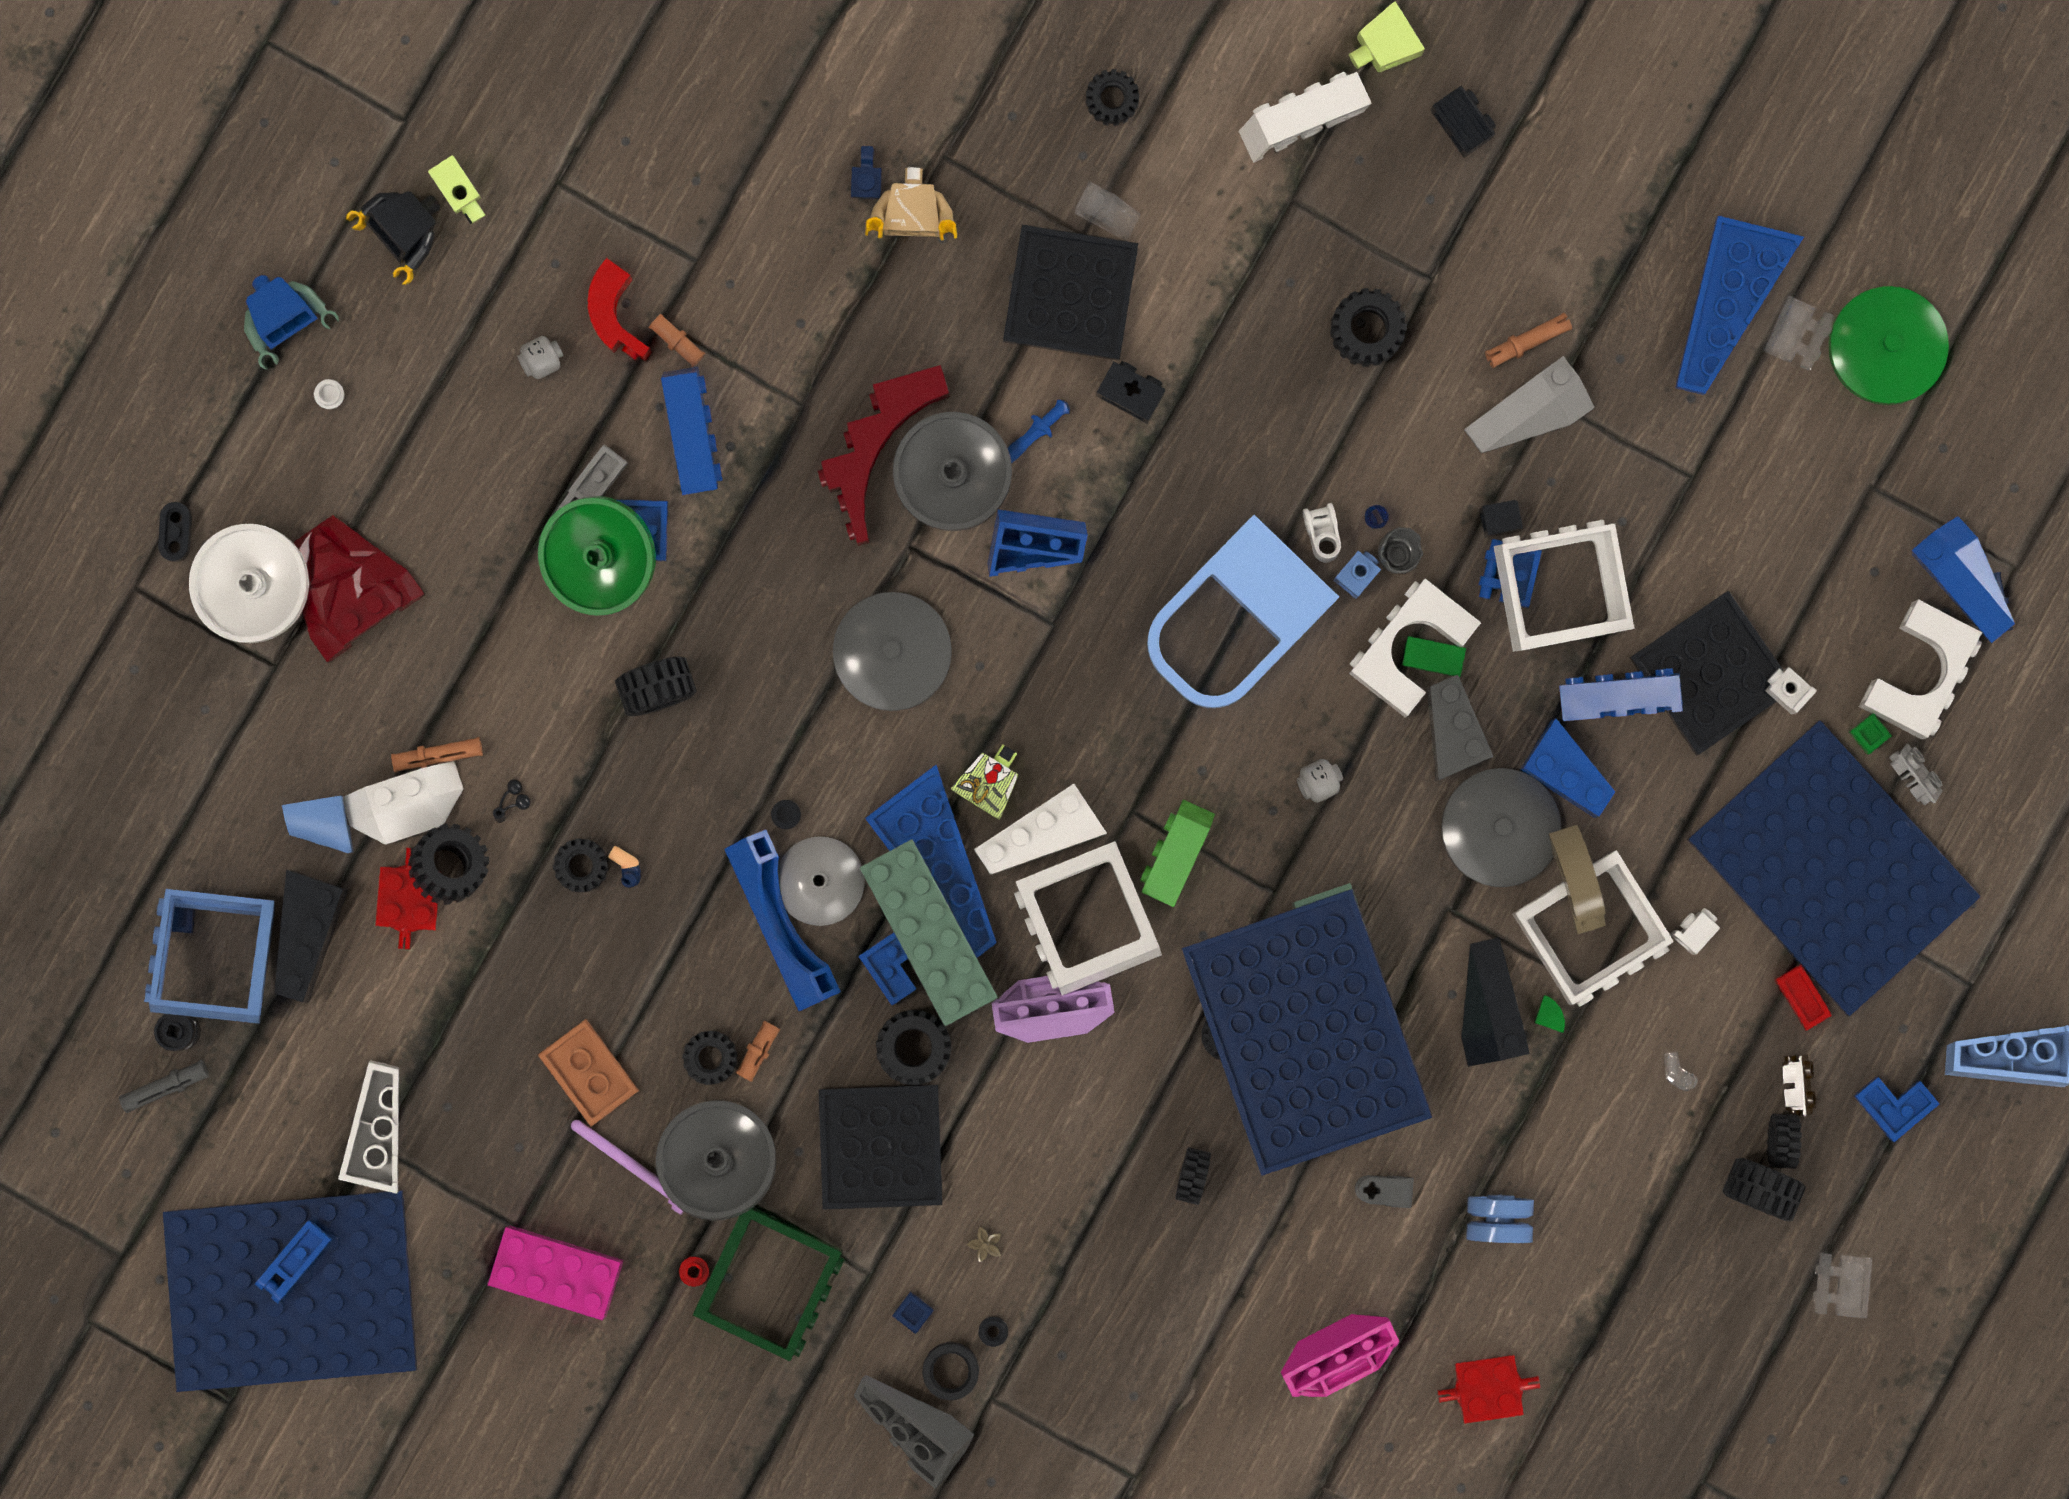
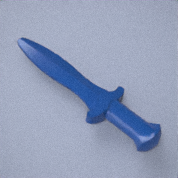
[1007,400,1070,463]

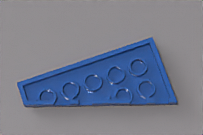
[1675,216,1804,395]
[865,765,997,958]

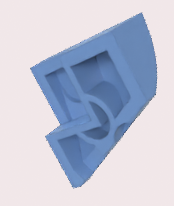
[282,796,353,853]

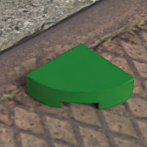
[1534,995,1565,1033]

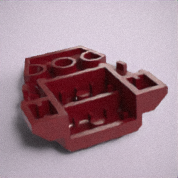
[293,515,425,663]

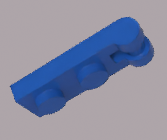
[255,1220,333,1304]

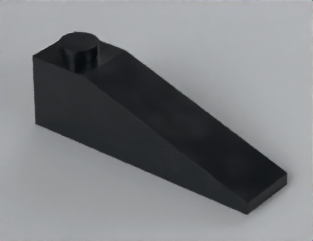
[1461,937,1530,1067]

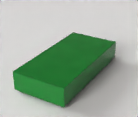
[1401,636,1466,678]

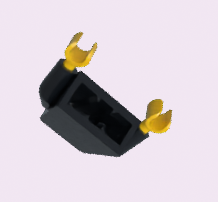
[346,191,440,285]

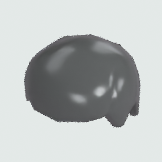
[1378,527,1423,574]

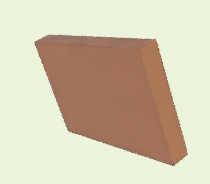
[538,1019,640,1127]

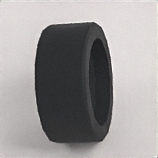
[922,1342,979,1401]

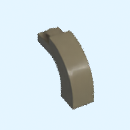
[1549,825,1606,934]

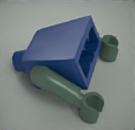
[244,275,339,369]

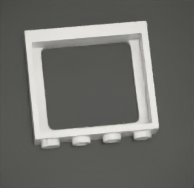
[1493,520,1634,652]
[1014,841,1162,996]
[1512,850,1674,1007]

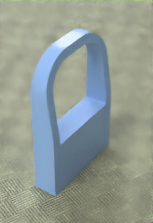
[1147,515,1339,708]

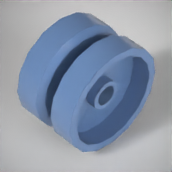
[1466,1195,1534,1243]

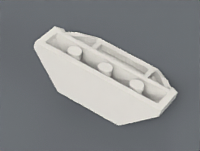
[343,761,464,845]

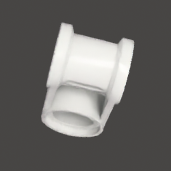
[1302,503,1341,563]

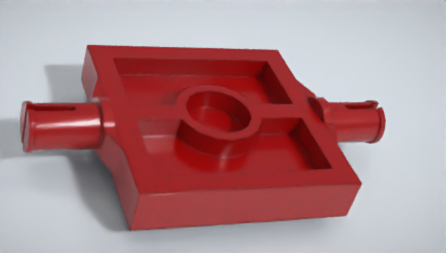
[375,848,441,950]
[1437,1355,1540,1424]

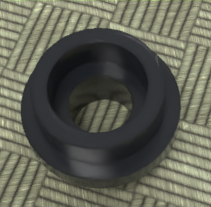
[978,1316,1008,1347]

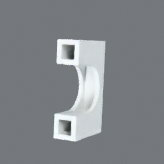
[1349,579,1481,717]
[1858,599,1982,739]

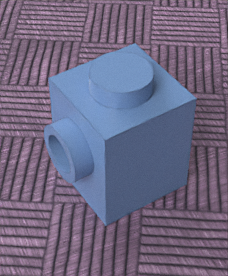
[1333,551,1381,599]

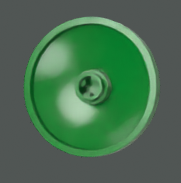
[1828,286,1949,405]
[538,496,656,616]

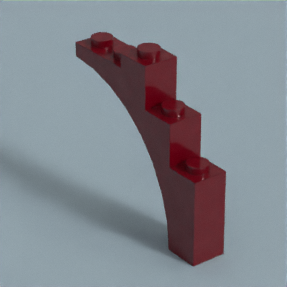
[817,365,950,546]

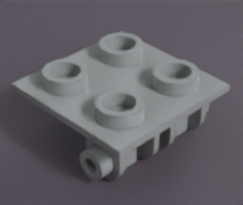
[1889,743,1943,805]

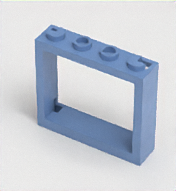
[144,889,275,1024]

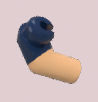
[608,845,641,888]

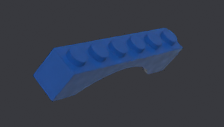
[724,830,841,1011]

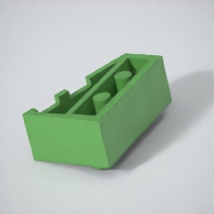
[1140,799,1215,907]

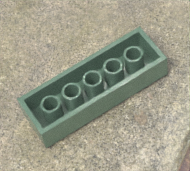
[860,839,998,1026]

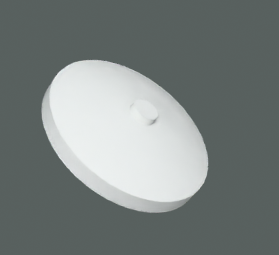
[189,524,309,643]

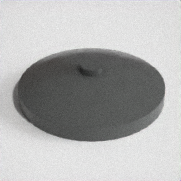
[893,412,1012,531]
[833,592,952,711]
[1441,768,1561,887]
[656,1100,777,1221]

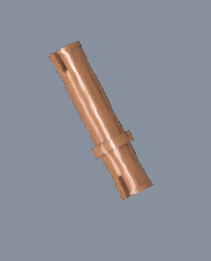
[1485,313,1572,368]
[391,737,483,773]

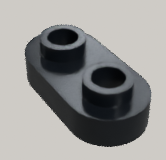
[158,502,192,562]

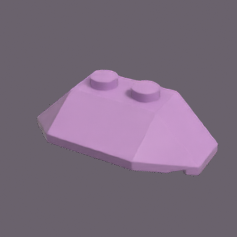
[992,976,1114,1043]

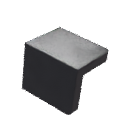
[1479,500,1523,538]

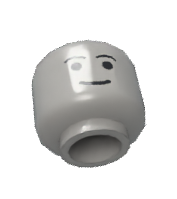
[517,336,563,379]
[1297,759,1343,803]

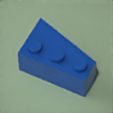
[987,509,1088,577]
[1520,718,1615,818]

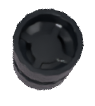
[154,1014,201,1051]

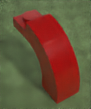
[588,258,652,361]

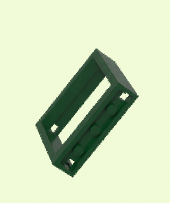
[693,1208,845,1361]

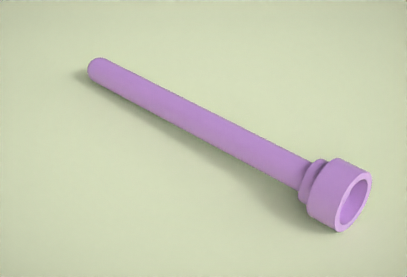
[571,1120,684,1215]

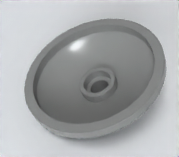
[778,837,865,926]

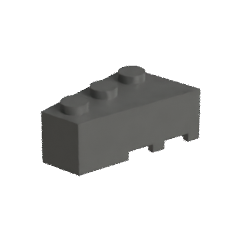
[1427,675,1494,782]

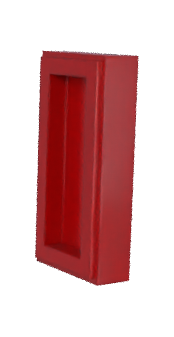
[1774,964,1832,1031]

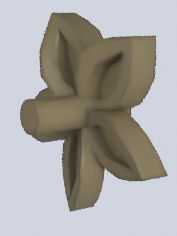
[967,1226,1001,1263]

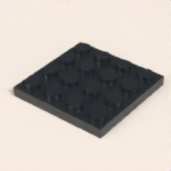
[1003,225,1139,361]
[1629,591,1795,756]
[818,1085,943,1210]

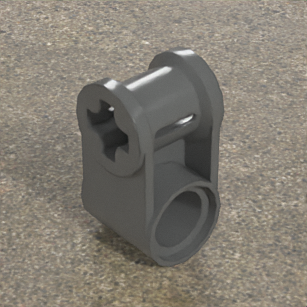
[1355,1175,1414,1208]

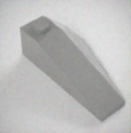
[1464,356,1595,454]

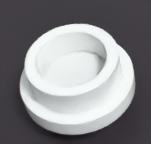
[314,379,344,409]

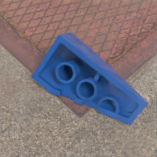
[1912,516,2015,644]

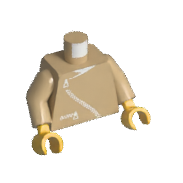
[865,167,957,240]

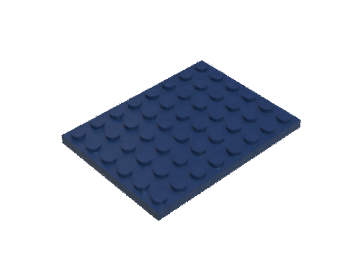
[1687,720,1981,1016]
[1182,889,1433,1176]
[163,1190,418,1392]

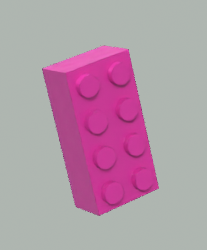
[488,1225,624,1320]

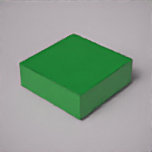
[1849,713,1892,755]

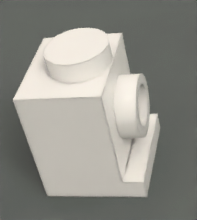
[1765,667,1817,715]
[1670,908,1720,955]

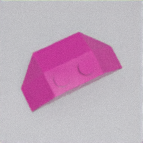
[1281,1314,1400,1397]

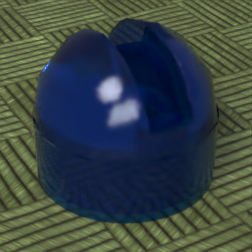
[1365,505,1389,529]

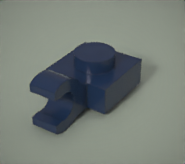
[851,146,882,199]

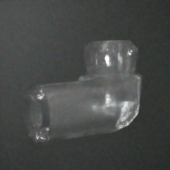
[1663,1052,1698,1091]

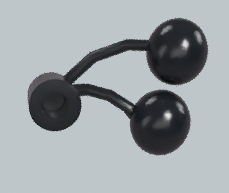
[493,779,531,823]

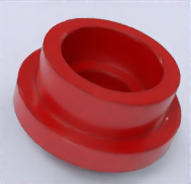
[679,1256,709,1287]

